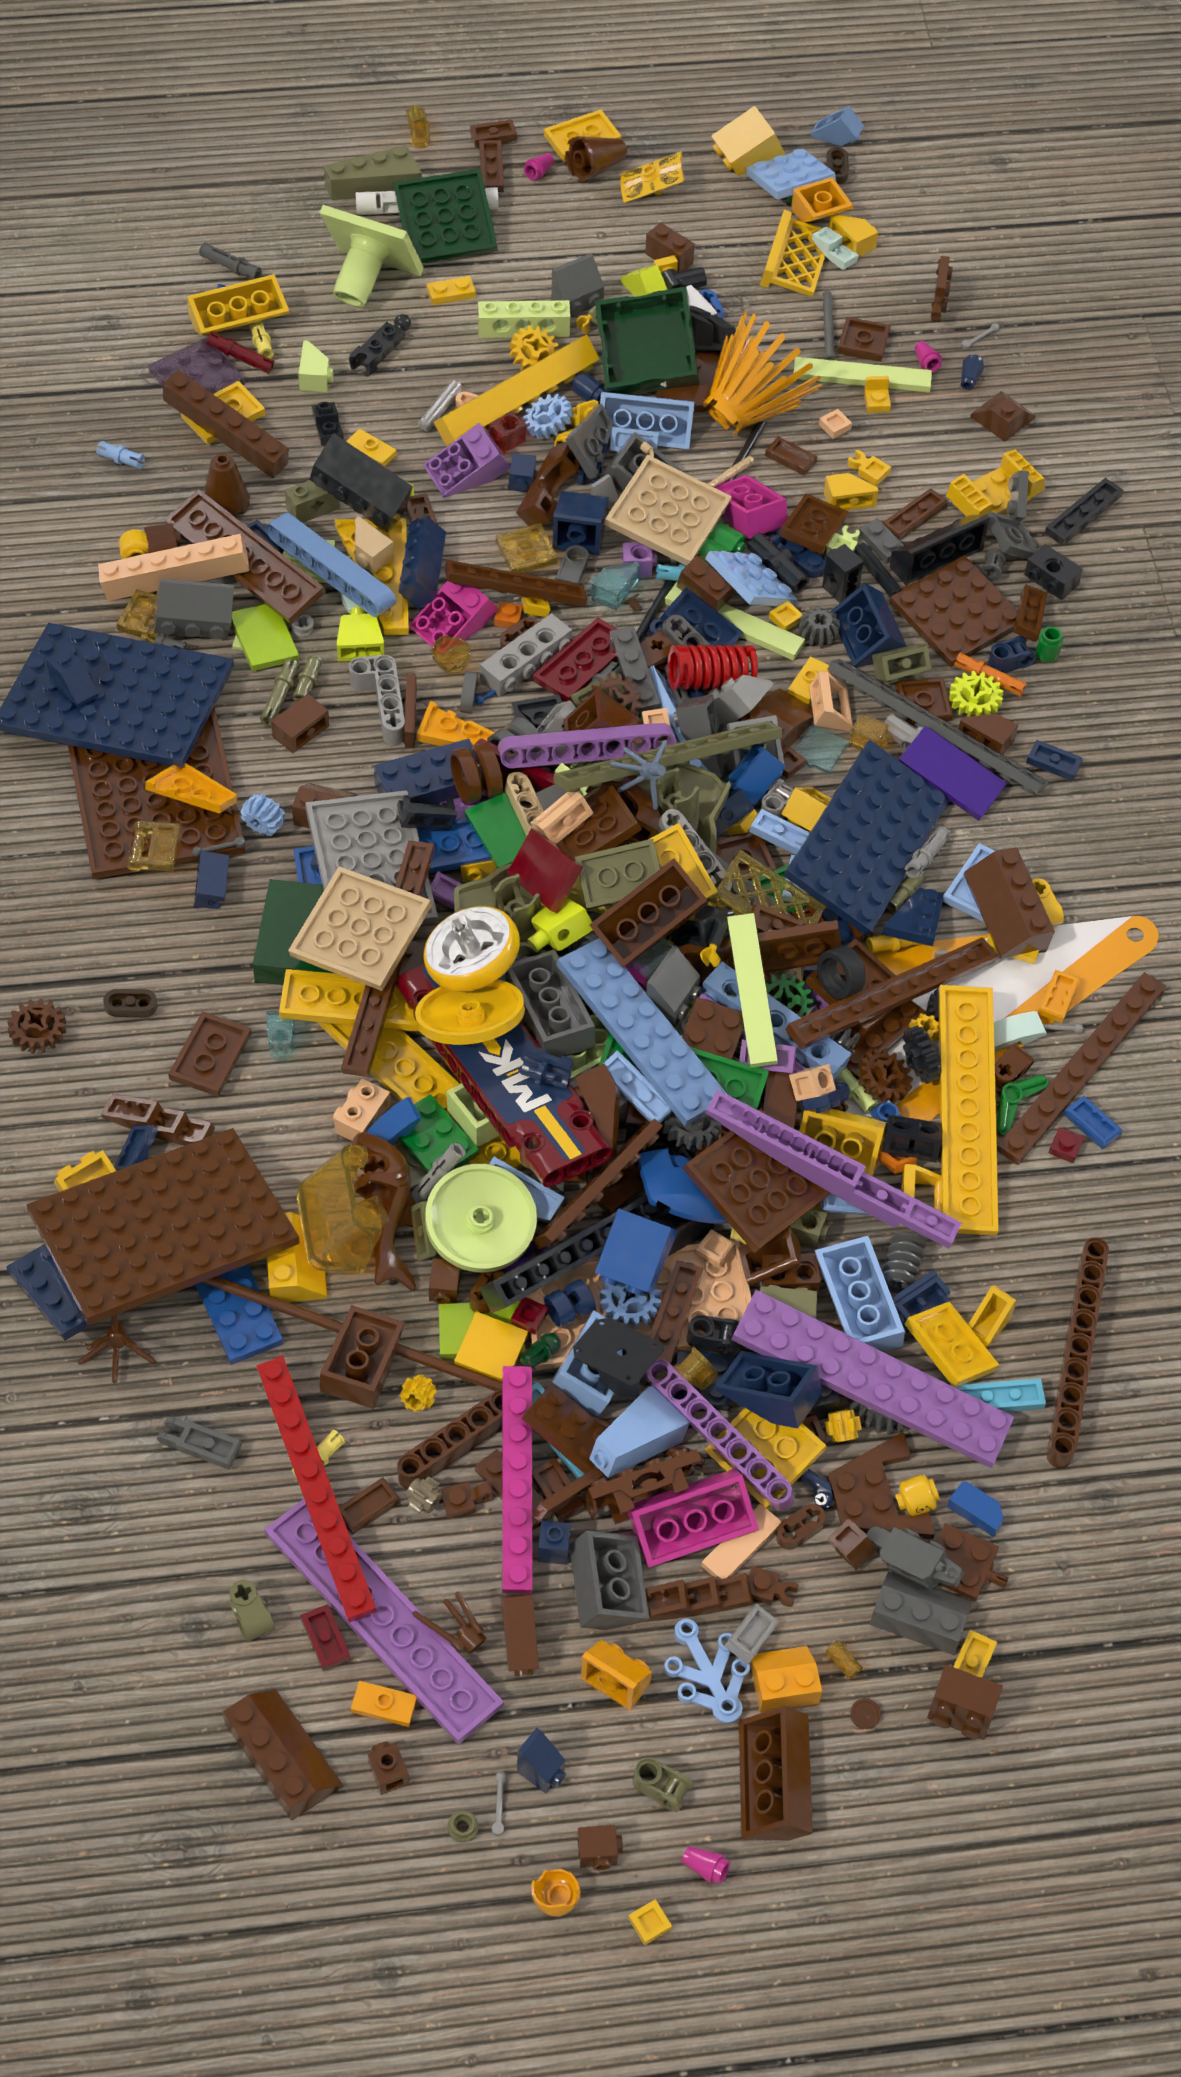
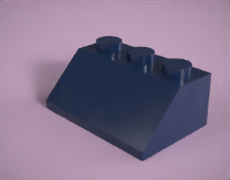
[830,583,907,668]

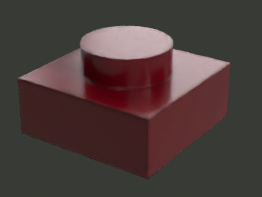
[1048,1127,1084,1163]
[511,1297,549,1335]

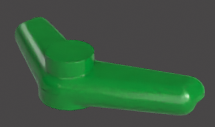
[996,1075,1049,1136]

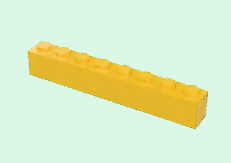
[433,335,600,447]

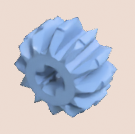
[240,794,285,836]

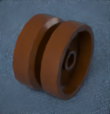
[450,742,503,805]

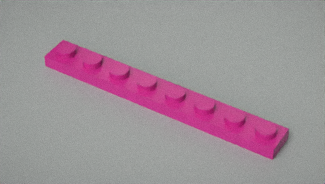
[502,1366,532,1593]

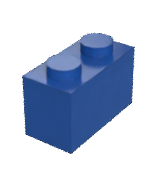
[725,744,786,806]

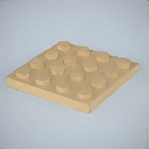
[604,455,732,566]
[288,866,432,991]

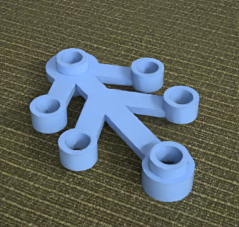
[664,1619,750,1723]

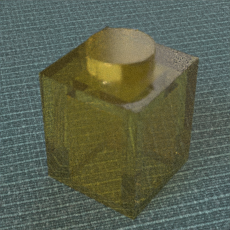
[849,713,890,751]

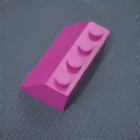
[627,1468,759,1568]

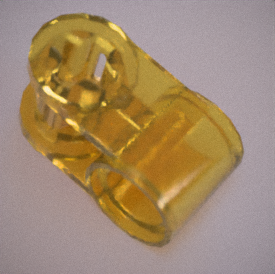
[674,1346,718,1390]

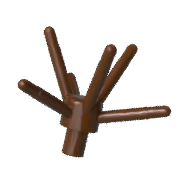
[78,1315,155,1383]

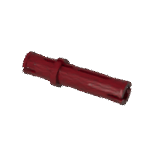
[206,331,275,375]

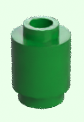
[1035,626,1063,662]

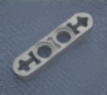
[659,809,732,898]

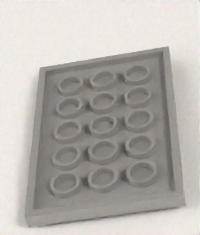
[305,790,438,925]

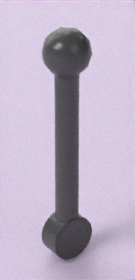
[192,837,245,857]

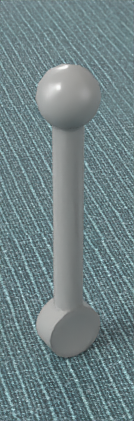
[962,323,999,350]
[1043,1023,1084,1034]
[492,1771,507,1836]

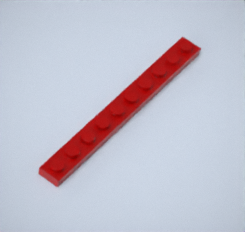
[256,1356,377,1623]

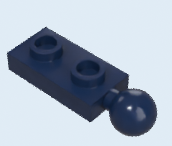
[802,1081,850,1113]

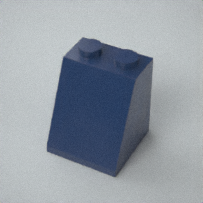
[552,491,609,556]

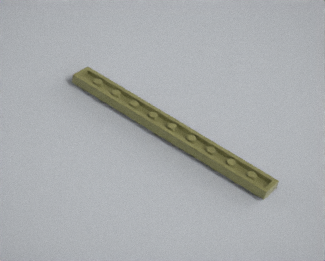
[554,721,782,792]

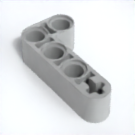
[349,655,405,746]

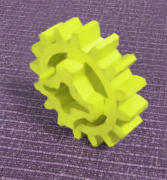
[949,671,1003,717]

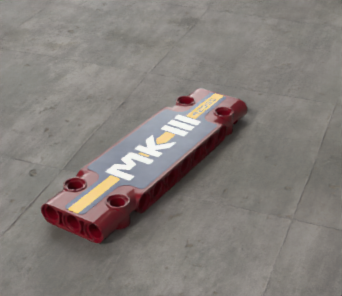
[396,957,613,1187]

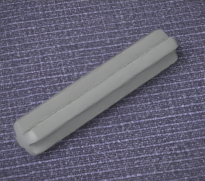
[419,380,462,432]

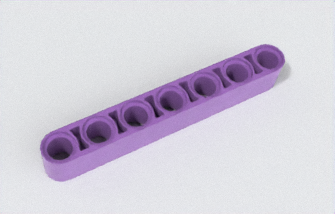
[498,723,677,768]
[647,1359,795,1511]

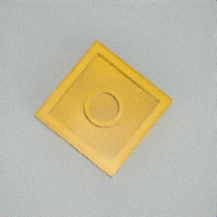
[454,1312,528,1382]

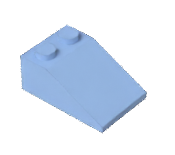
[551,1310,623,1417]

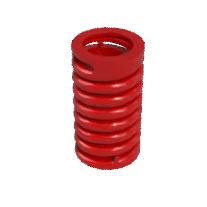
[667,645,758,690]

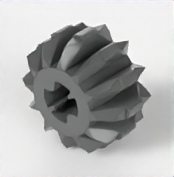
[798,606,840,648]

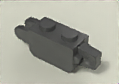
[867,1526,965,1589]

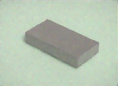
[724,1604,779,1665]

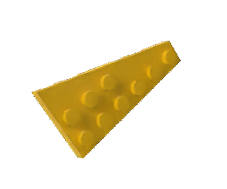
[334,518,409,635]

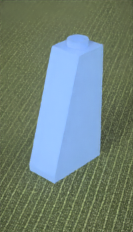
[589,1386,690,1478]

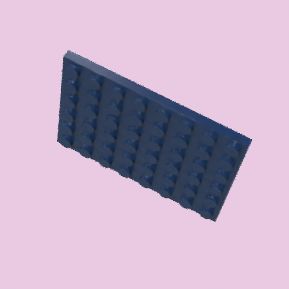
[0,622,234,768]

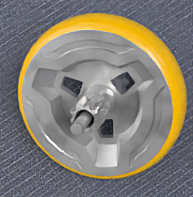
[423,906,520,991]

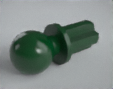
[520,1333,561,1368]

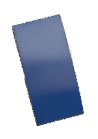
[366,1097,421,1145]

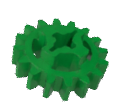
[765,974,813,1027]

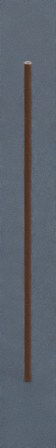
[201,1276,706,1468]

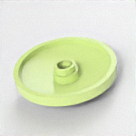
[425,1164,537,1272]

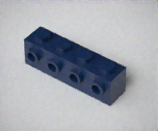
[398,515,446,609]

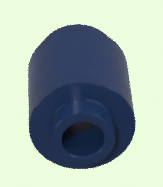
[572,373,606,405]

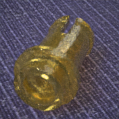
[825,1640,863,1680]

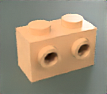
[333,1079,391,1141]

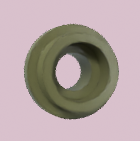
[447,1811,478,1842]

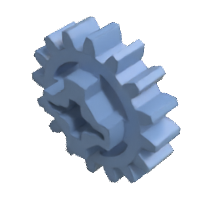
[600,1282,661,1329]

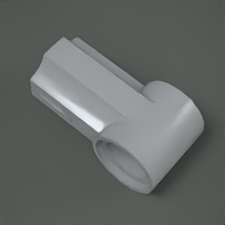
[881,714,923,752]

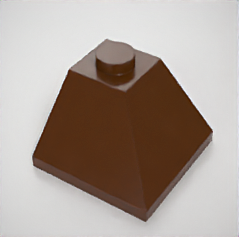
[970,391,1036,442]

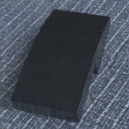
[311,401,344,445]

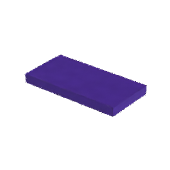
[899,726,1007,821]

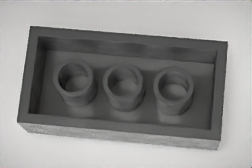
[505,949,595,1058]

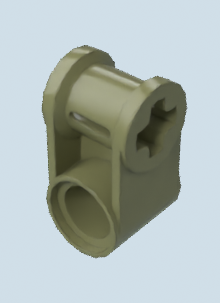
[230,1580,275,1642]
[632,1758,693,1812]

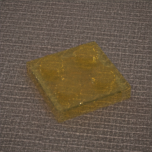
[496,523,557,573]

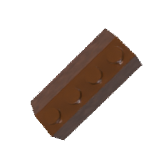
[963,847,1055,959]
[589,858,708,968]
[223,1689,343,1821]
[739,1705,813,1841]

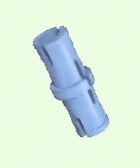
[96,441,145,469]

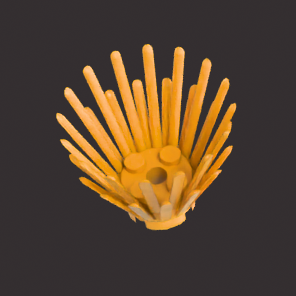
[703,311,823,435]

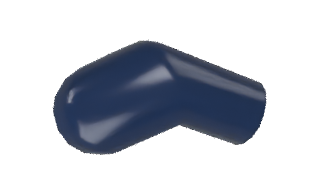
[801,1469,833,1508]

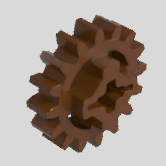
[588,673,642,716]
[7,999,67,1054]
[856,1048,913,1104]

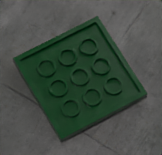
[393,169,498,263]

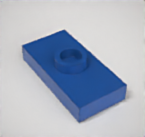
[1064,1095,1123,1150]

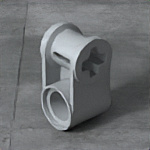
[761,778,794,819]

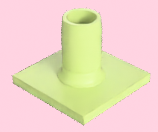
[320,205,424,307]

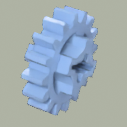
[523,394,574,439]

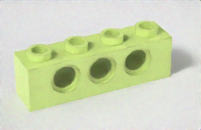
[478,301,570,338]

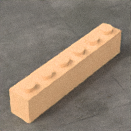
[98,534,250,601]

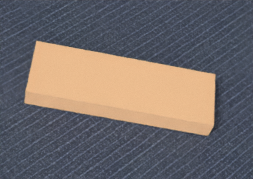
[701,1504,781,1580]

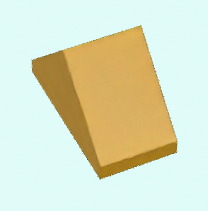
[968,1285,1017,1347]

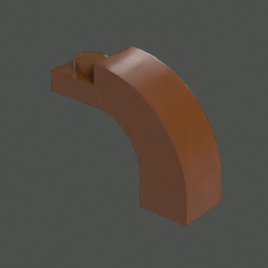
[585,777,660,843]

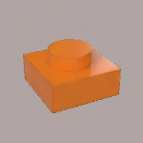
[494,601,523,628]
[877,1150,917,1174]

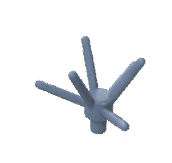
[610,740,667,810]

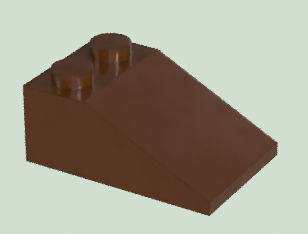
[738,688,814,749]
[320,1305,405,1409]

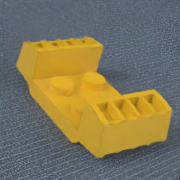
[946,449,1045,517]

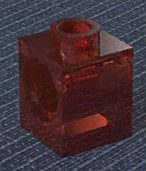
[489,411,527,453]

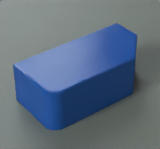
[947,1481,1004,1537]

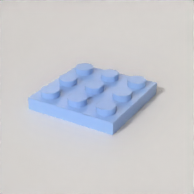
[746,149,836,200]
[705,550,798,606]

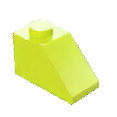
[620,265,667,297]

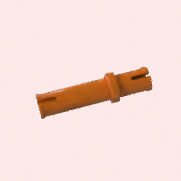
[954,652,1027,697]

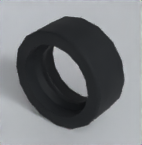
[817,945,866,999]

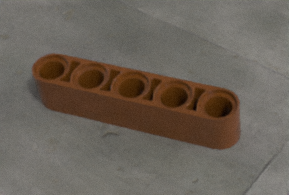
[397,1390,502,1489]

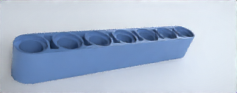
[265,513,396,617]

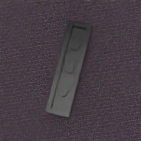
[1045,478,1123,546]

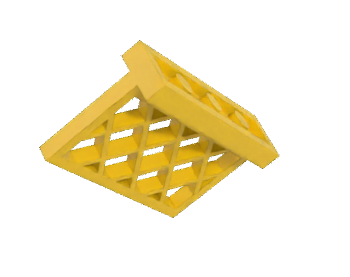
[760,210,825,297]

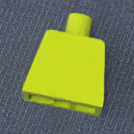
[337,606,384,661]
[527,898,592,952]

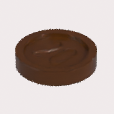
[850,1698,881,1729]

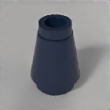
[960,354,985,390]

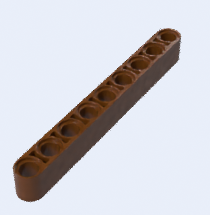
[1047,1237,1109,1468]

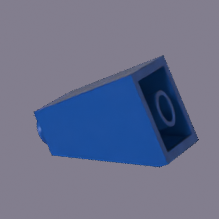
[595,1209,678,1296]

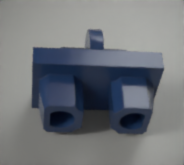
[520,1047,573,1089]

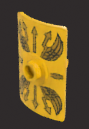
[621,151,684,203]

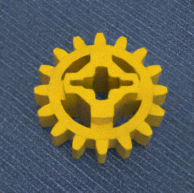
[509,325,559,371]

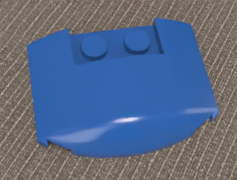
[637,1149,728,1224]

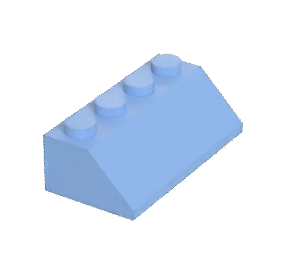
[600,392,695,449]
[815,1236,905,1352]

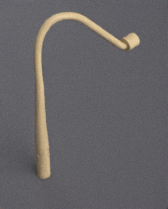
[640,442,754,487]

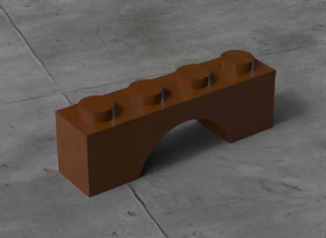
[516,441,580,529]

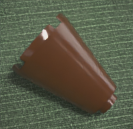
[565,136,627,182]
[204,454,250,517]

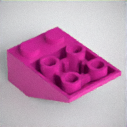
[409,582,499,655]

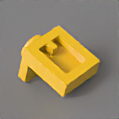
[864,376,891,413]

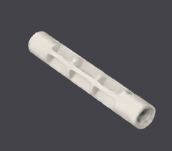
[356,187,498,215]

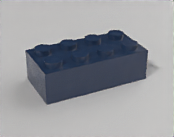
[374,738,473,804]

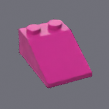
[714,475,787,539]

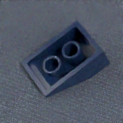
[715,1351,823,1429]

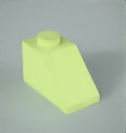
[299,340,333,392]

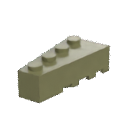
[324,145,422,200]

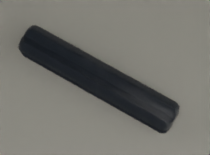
[855,542,901,598]

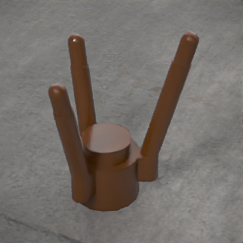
[412,1592,487,1654]

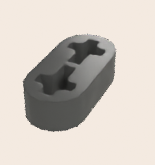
[460,671,478,713]

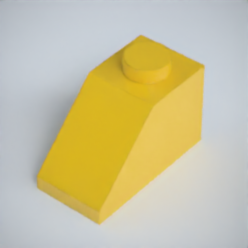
[829,214,878,257]
[824,473,879,511]

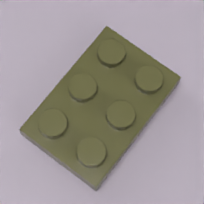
[575,839,660,910]

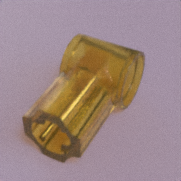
[406,105,430,148]

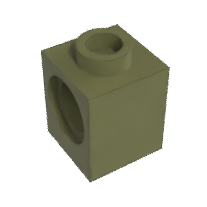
[789,1209,830,1249]

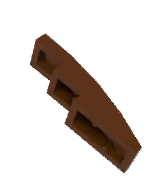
[101,1093,215,1146]
[645,1573,753,1622]

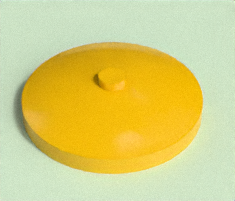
[415,979,525,1045]

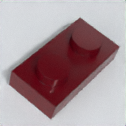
[300,1604,351,1671]

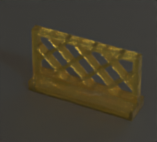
[708,850,826,926]

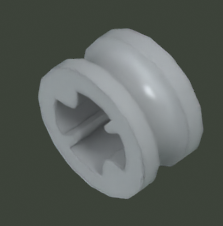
[292,614,314,638]

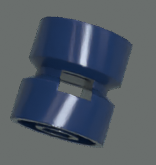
[544,1279,596,1329]

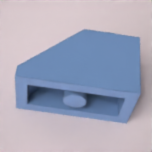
[810,106,864,146]

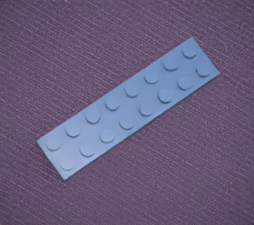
[556,938,728,1126]

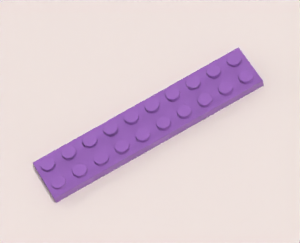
[731,1290,1014,1468]
[264,1498,504,1745]

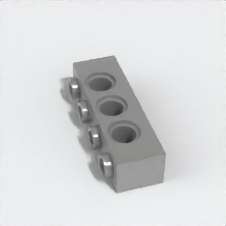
[480,613,572,697]

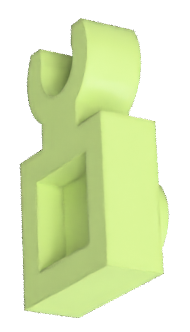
[826,525,860,554]

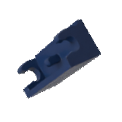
[193,851,229,909]
[892,1270,951,1334]

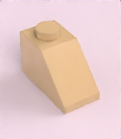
[355,516,394,573]

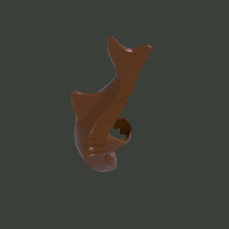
[352,1132,416,1291]

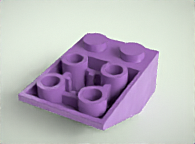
[423,423,510,498]

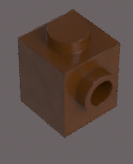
[577,1824,623,1870]

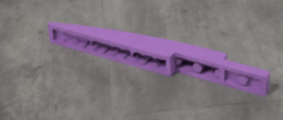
[705,1090,962,1249]

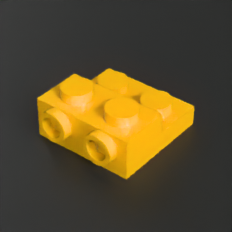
[54,1150,116,1192]

